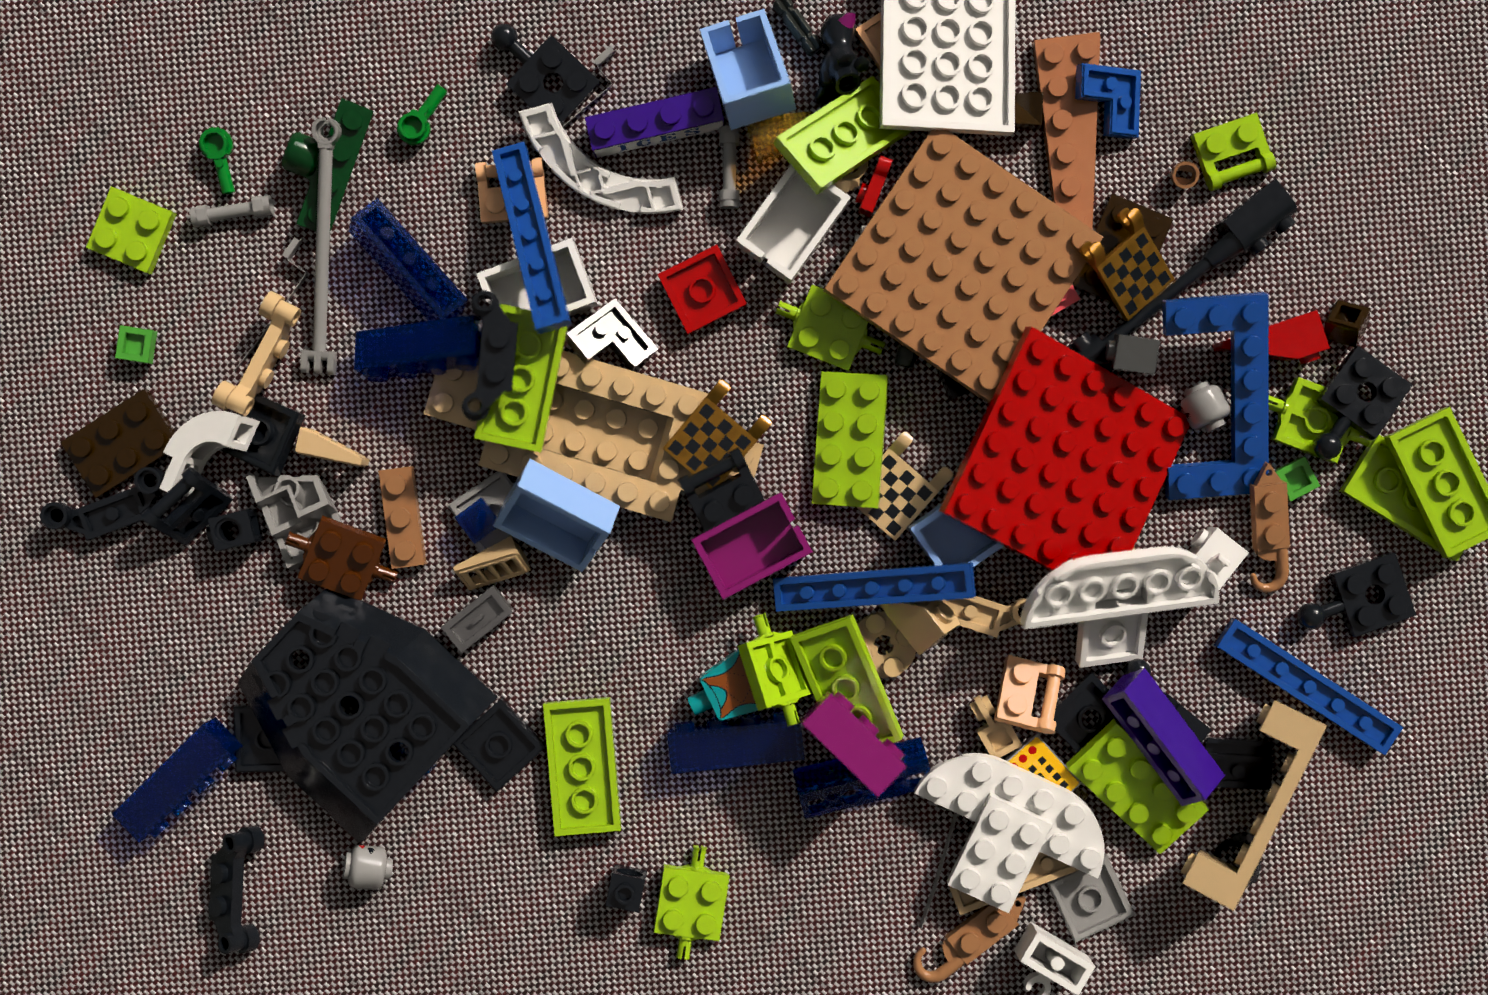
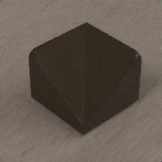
[1015,92,1043,130]
[1324,299,1371,347]

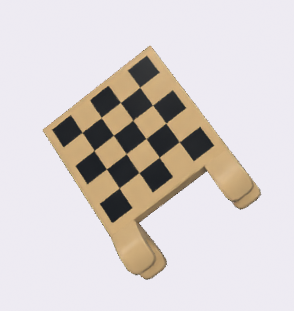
[857,431,954,541]

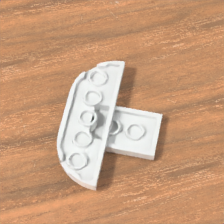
[1020,547,1219,668]
[914,753,1105,913]

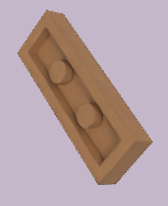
[378,466,427,569]

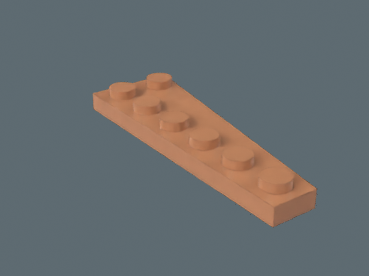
[1032,32,1100,229]

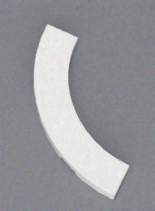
[518,103,684,214]

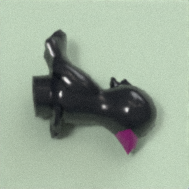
[814,12,870,106]

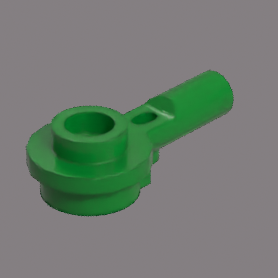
[397,84,448,146]
[199,127,235,195]

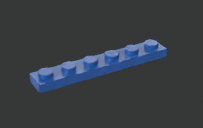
[492,141,572,334]
[773,563,976,612]
[1214,618,1403,755]

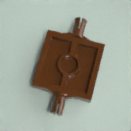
[284,515,398,600]

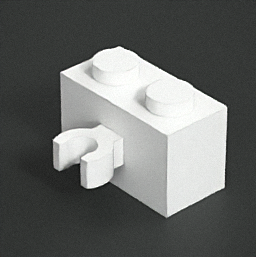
[1189,527,1249,590]
[1014,922,1095,995]

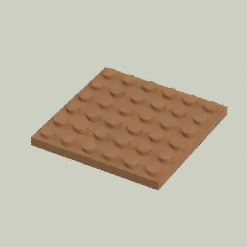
[823,130,1103,404]

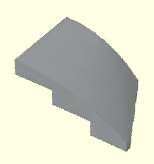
[246,475,343,572]

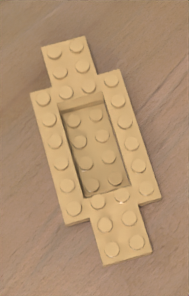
[424,350,764,522]

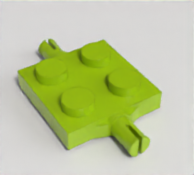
[775,285,885,371]
[1269,377,1372,463]
[737,613,813,727]
[653,845,730,960]

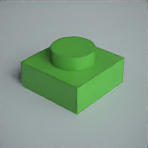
[115,325,157,364]
[1275,457,1320,502]

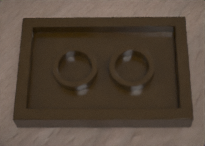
[1072,193,1173,305]
[60,389,175,498]

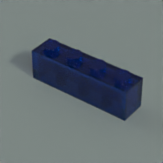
[349,198,468,331]
[354,315,483,382]
[667,711,805,774]
[112,717,243,843]

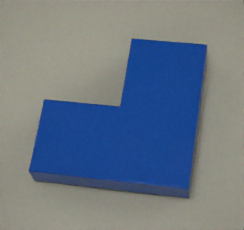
[1075,63,1141,139]

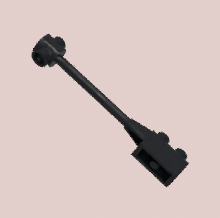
[1067,179,1297,372]

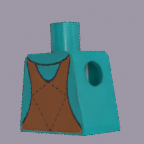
[687,649,758,721]

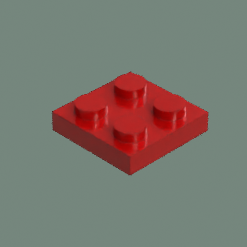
[657,245,747,335]

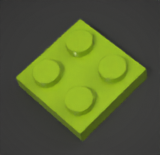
[86,186,177,275]

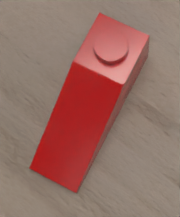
[1212,310,1330,364]

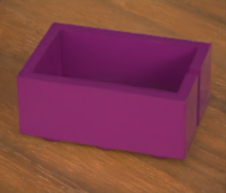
[691,492,812,599]
[800,691,907,797]

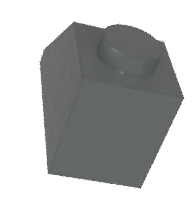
[1105,333,1161,375]

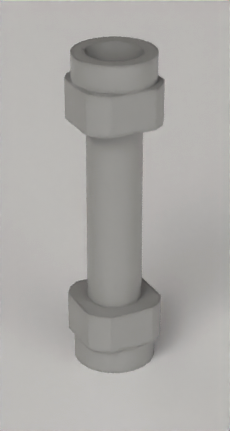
[719,126,740,209]
[189,195,275,228]

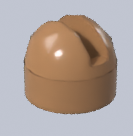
[1170,161,1200,189]

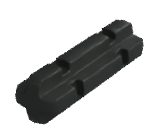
[773,0,822,56]

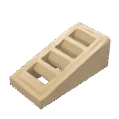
[295,427,369,467]
[453,536,531,591]

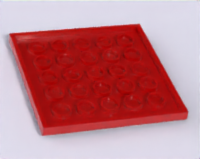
[939,326,1190,571]

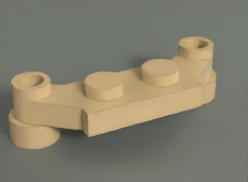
[212,291,301,417]
[943,596,1026,638]

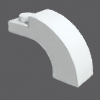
[159,411,260,497]

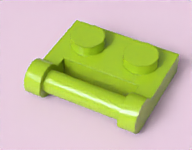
[1190,112,1276,192]

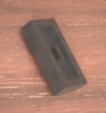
[441,585,515,653]

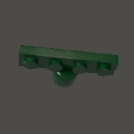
[282,98,374,232]

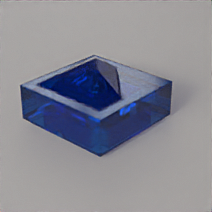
[454,498,497,544]

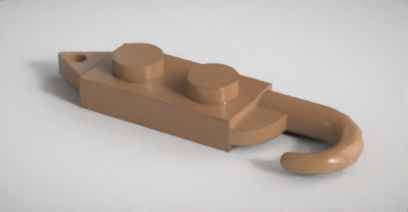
[1249,462,1290,593]
[913,896,1026,983]

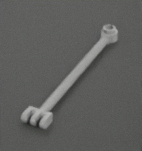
[300,117,342,375]

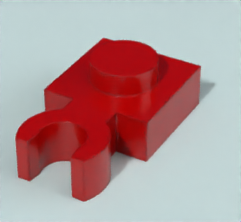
[855,155,893,217]

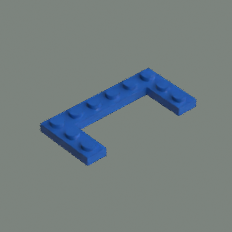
[1162,292,1269,500]

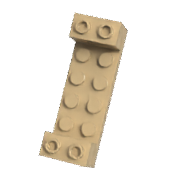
[1181,700,1327,911]

